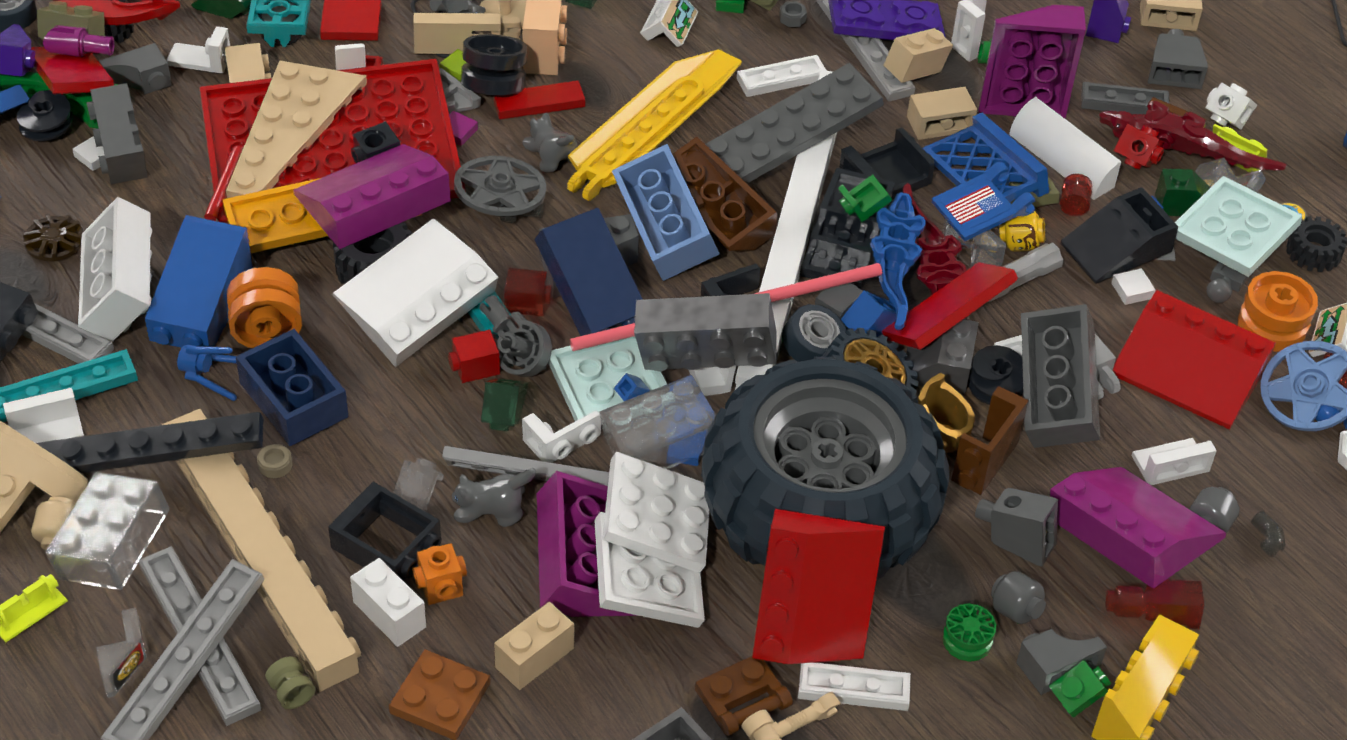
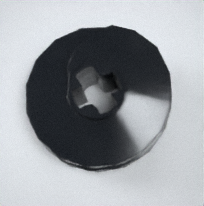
[17,90,73,141]
[968,345,1024,405]

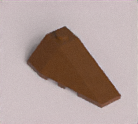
[673,137,777,251]

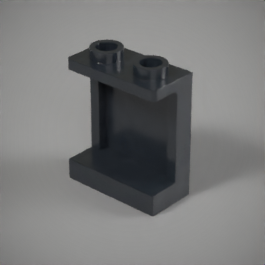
[839,127,935,200]

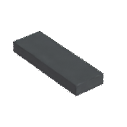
[1081,82,1170,114]

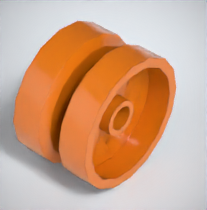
[227,267,302,348]
[1238,271,1318,352]

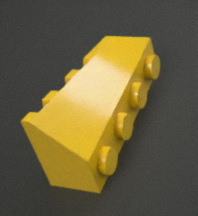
[1091,614,1200,740]

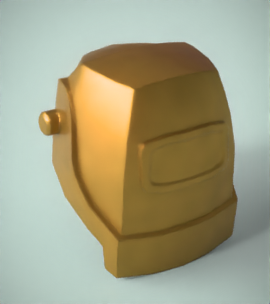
[918,373,975,453]

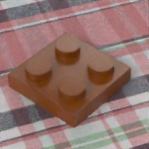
[389,649,490,740]

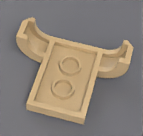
[0,421,89,533]

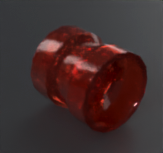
[1059,174,1093,216]

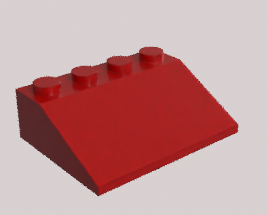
[1113,290,1276,430]
[752,509,885,664]

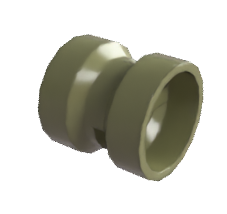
[265,656,315,709]

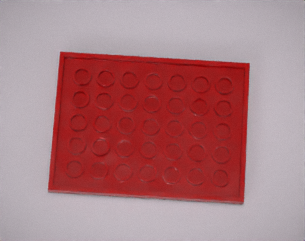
[200,59,466,224]

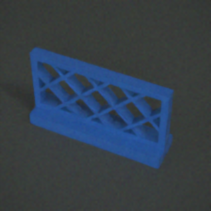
[922,112,1049,202]

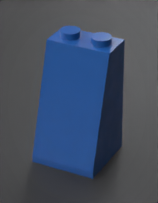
[145,215,253,348]

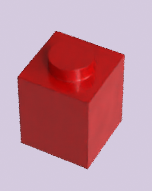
[448,329,500,383]

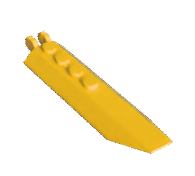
[567,49,742,201]

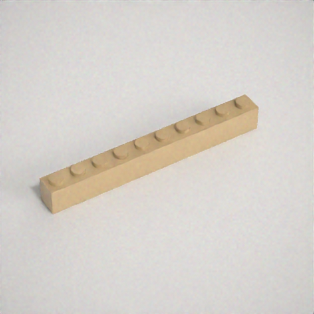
[162,409,361,692]

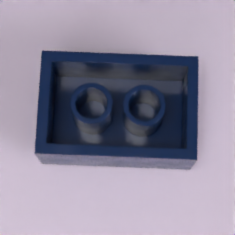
[235,329,349,446]

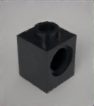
[351,121,400,163]

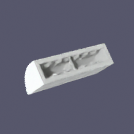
[1009,97,1121,200]

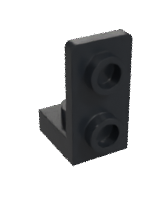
[700,264,760,297]

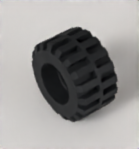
[333,222,412,284]

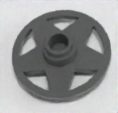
[454,156,546,216]

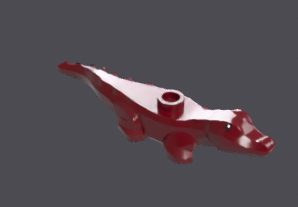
[1099,101,1287,171]
[902,183,967,295]

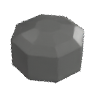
[779,1,807,27]

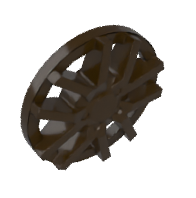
[23,214,83,261]

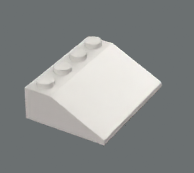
[333,218,498,367]

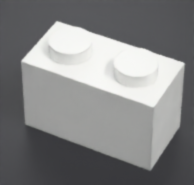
[350,558,426,647]

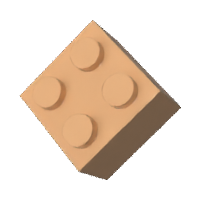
[522,0,567,75]

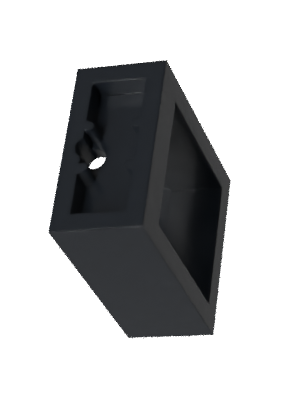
[328,481,442,581]

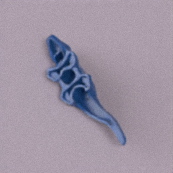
[870,192,926,330]

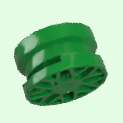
[942,603,997,662]

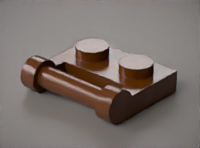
[695,656,793,736]

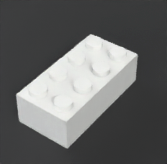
[78,197,152,342]

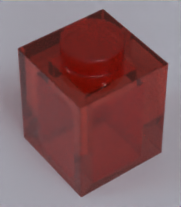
[504,268,552,316]

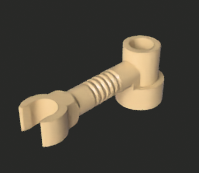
[742,692,841,740]

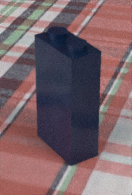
[534,208,643,336]

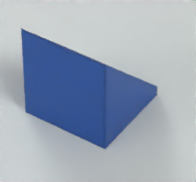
[613,373,650,402]

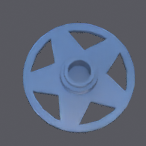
[1260,341,1347,431]

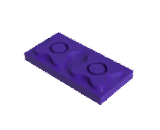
[828,0,946,40]

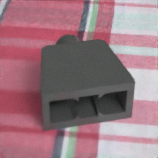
[1147,29,1208,89]
[975,488,1058,567]

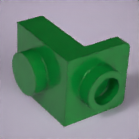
[838,175,892,222]
[1049,660,1112,718]

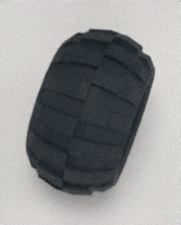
[701,357,949,580]

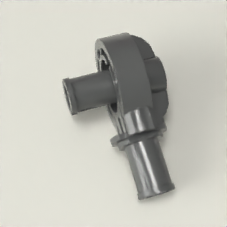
[480,296,552,377]

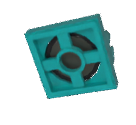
[246,0,311,47]

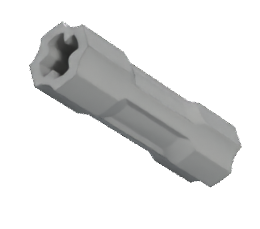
[988,243,1064,302]

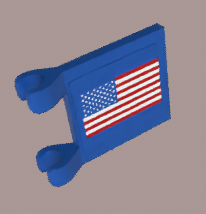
[932,161,1035,242]

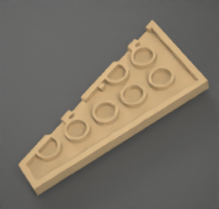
[226,60,367,198]

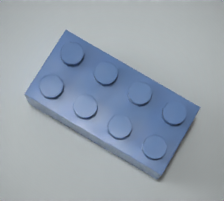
[612,144,719,281]

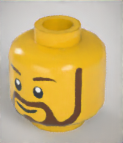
[999,211,1045,252]

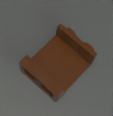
[951,386,1029,495]

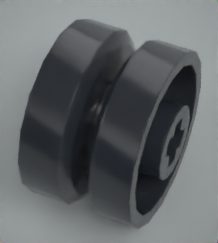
[461,34,528,96]

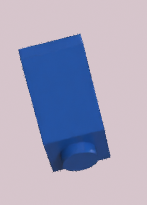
[840,290,896,338]

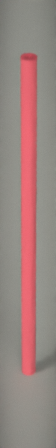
[570,263,882,351]

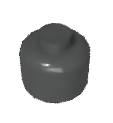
[1189,487,1240,533]
[991,571,1046,624]

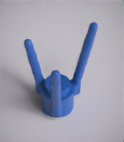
[177,344,237,401]

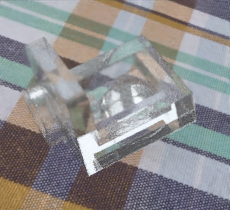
[393,458,444,511]

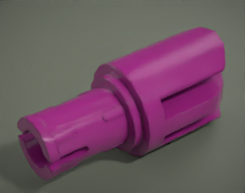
[43,25,115,57]

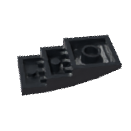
[800,168,895,289]

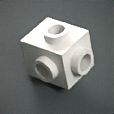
[1205,82,1257,130]

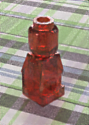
[1105,578,1205,629]

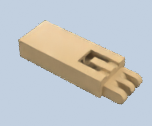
[414,13,521,54]

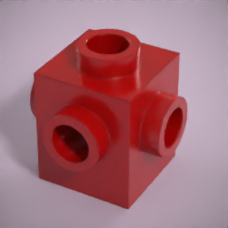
[1113,124,1165,170]

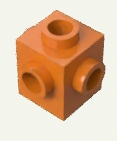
[413,543,467,605]

